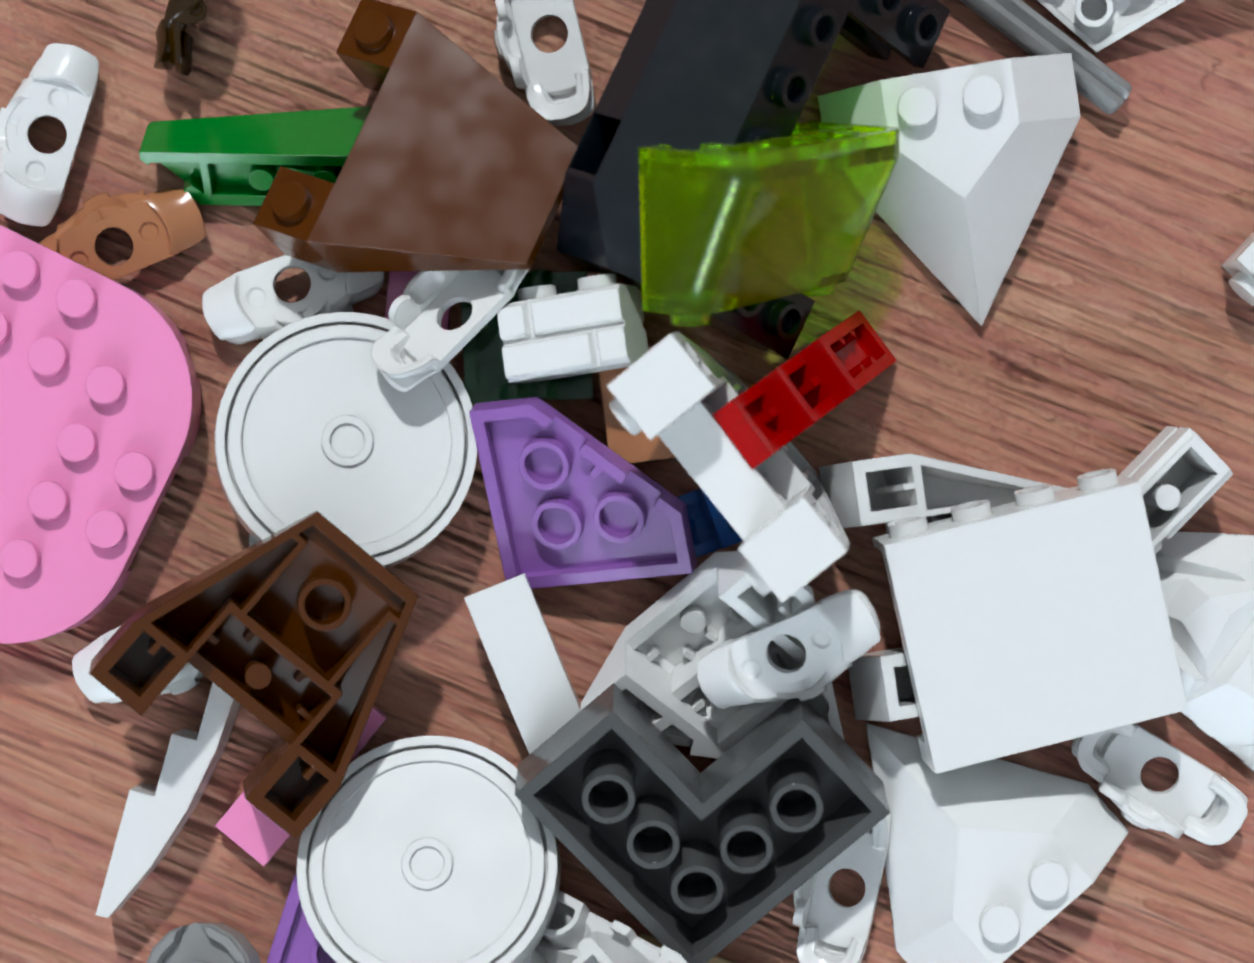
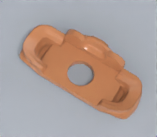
[39,188,206,281]

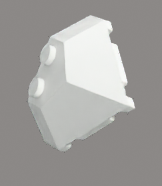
[818,53,1081,326]
[580,551,845,759]
[865,723,1129,963]

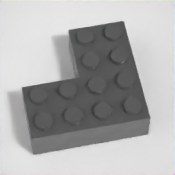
[514,683,891,963]

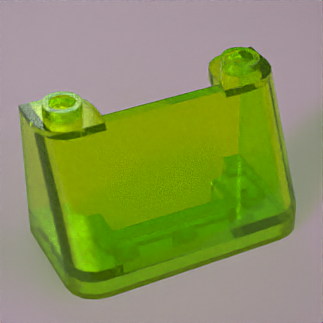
[638,121,900,326]

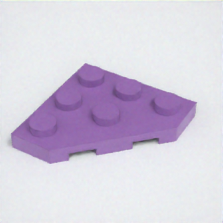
[469,396,697,589]

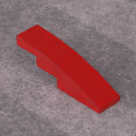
[712,310,897,470]

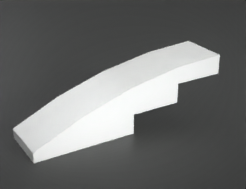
[464,573,581,755]
[96,682,240,918]

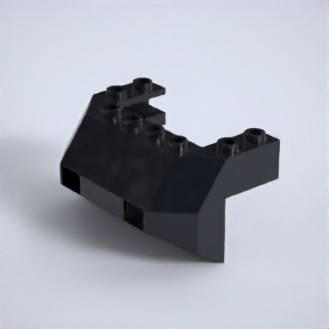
[557,0,950,359]

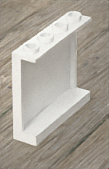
[872,468,1188,774]

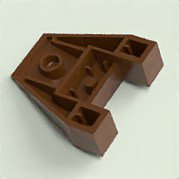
[253,0,578,273]
[89,510,419,839]

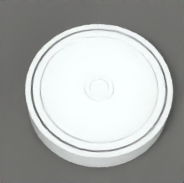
[215,312,477,568]
[296,736,561,963]

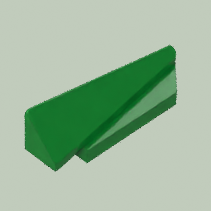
[139,106,372,206]

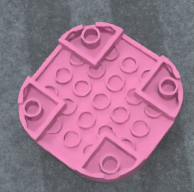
[0,225,201,643]

